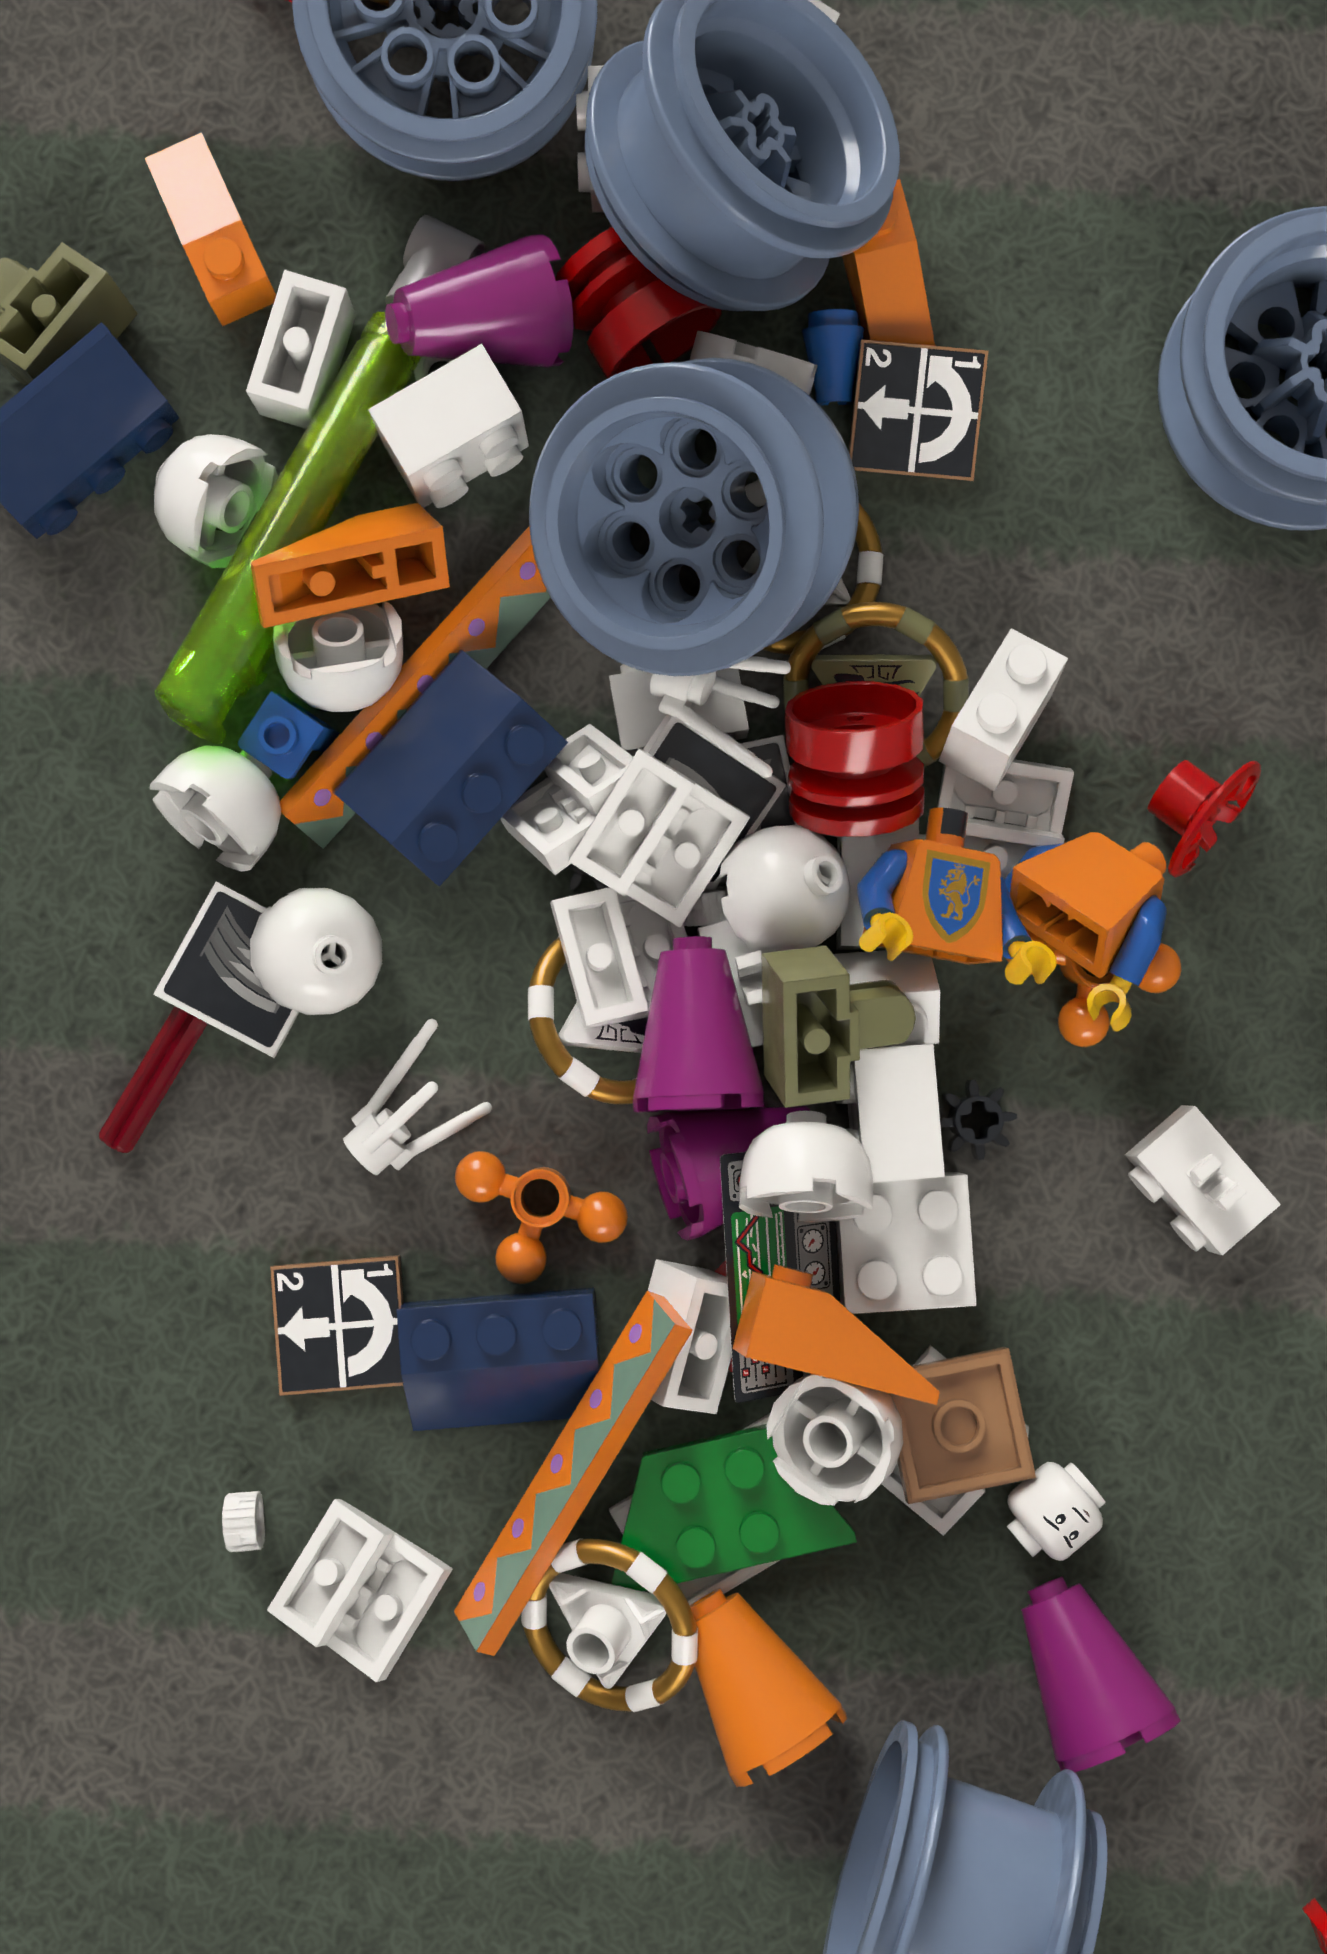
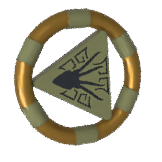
[783,602,969,768]

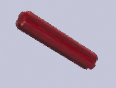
[99,1006,208,1153]

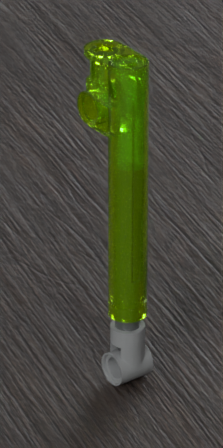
[154,214,485,744]

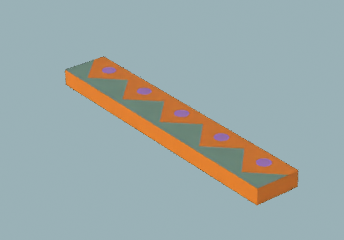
[280,525,551,849]
[454,1291,692,1656]

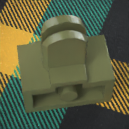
[0,242,138,386]
[761,945,916,1108]

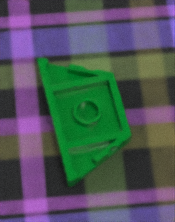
[611,1424,857,1591]

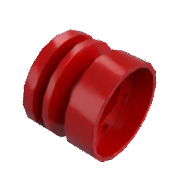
[555,227,722,379]
[785,681,925,837]

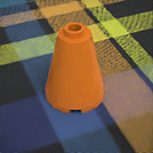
[690,1588,847,1787]

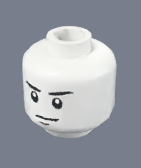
[1007,1462,1106,1561]

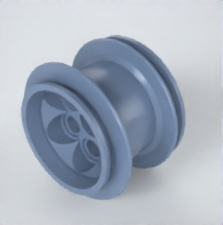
[529,358,859,676]
[823,1720,1107,1954]

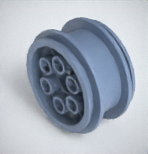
[292,0,597,181]
[585,0,900,311]
[1158,206,1327,531]

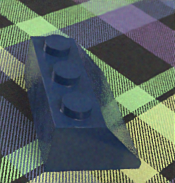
[0,322,179,539]
[333,650,568,887]
[396,1287,601,1431]

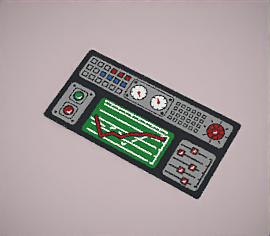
[720,1151,841,1403]

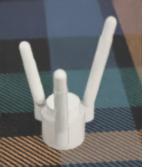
[650,656,791,778]
[343,1019,492,1175]

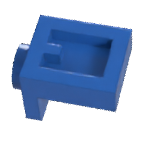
[238,691,339,779]

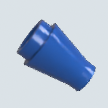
[802,309,865,406]

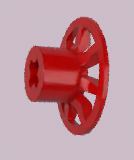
[1148,760,1261,878]

